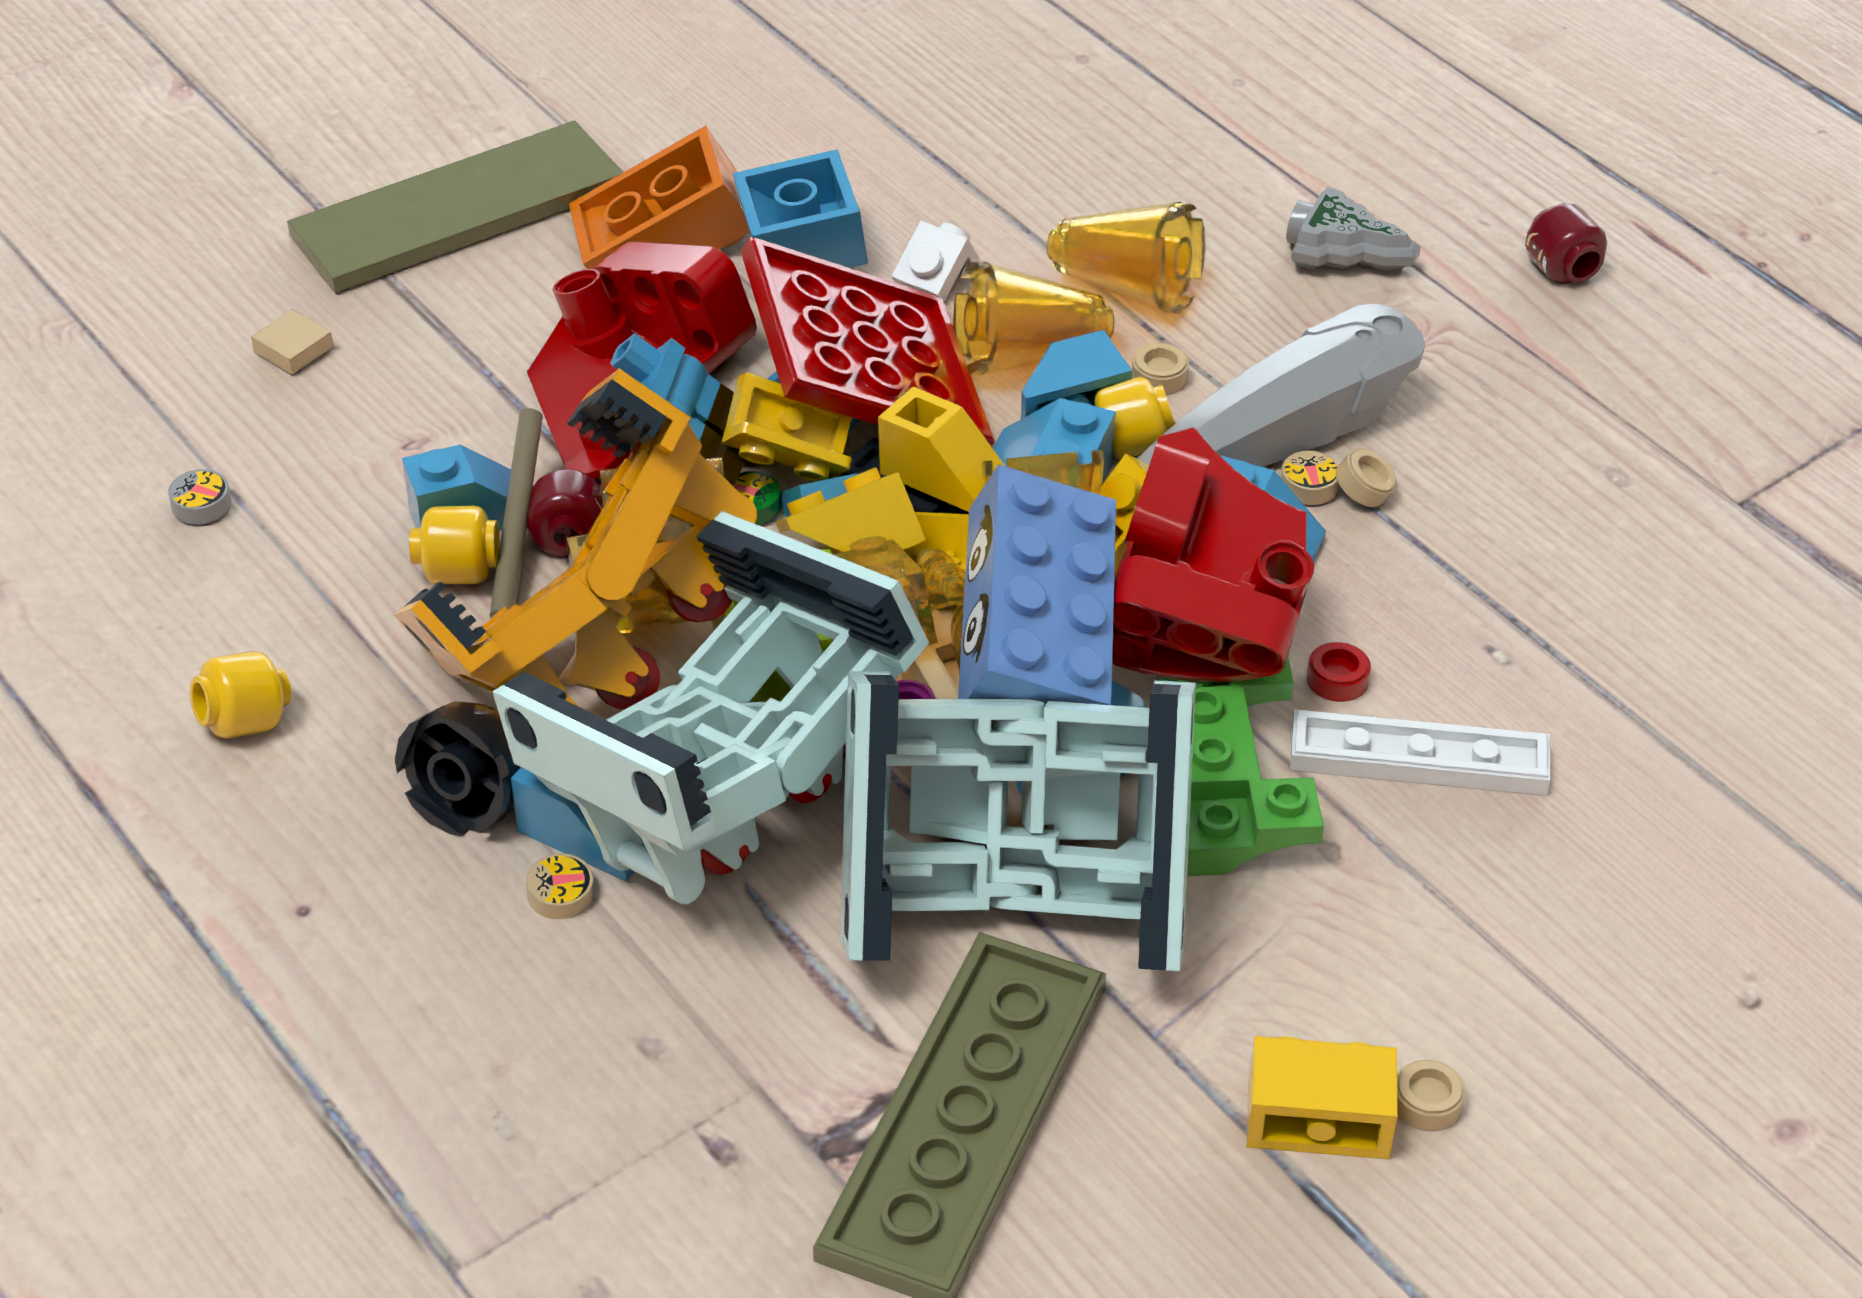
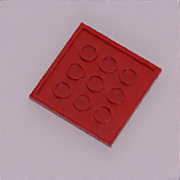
[741,237,995,447]

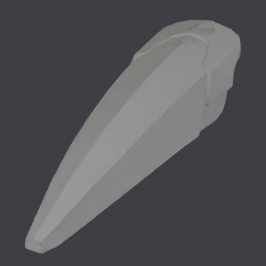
[1137,304,1425,467]

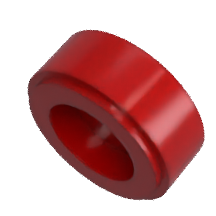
[1306,642,1371,702]

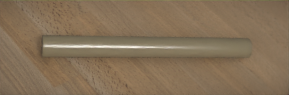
[490,408,543,618]

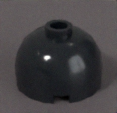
[395,701,521,835]

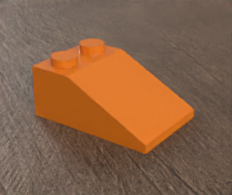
[569,125,750,269]

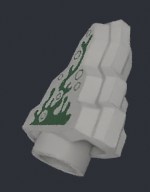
[1286,187,1421,271]

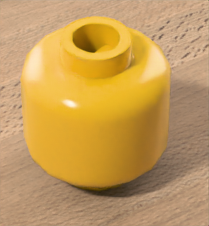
[1095,377,1175,460]
[409,506,500,584]
[190,651,291,739]

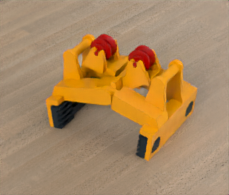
[394,368,757,709]

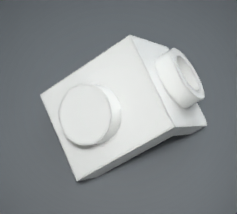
[891,220,980,302]

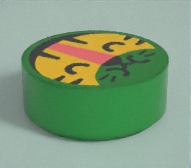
[733,471,781,525]

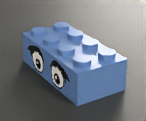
[958,464,1116,724]

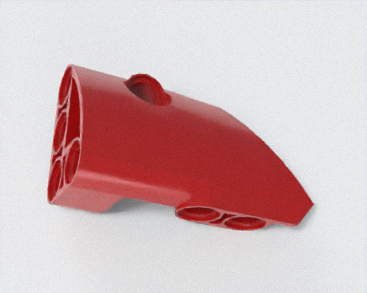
[527,242,757,479]
[1112,427,1314,682]

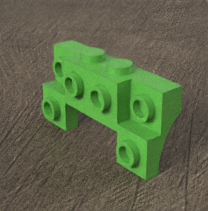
[1156,657,1324,876]

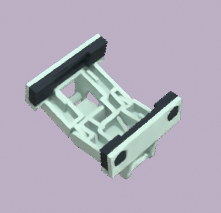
[492,511,929,904]
[840,671,1196,971]

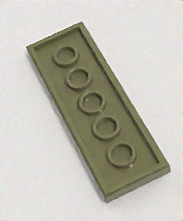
[287,120,623,293]
[813,932,1106,1298]

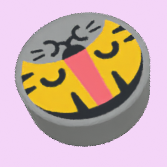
[168,469,231,525]

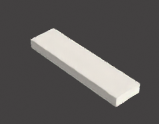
[1290,709,1551,796]

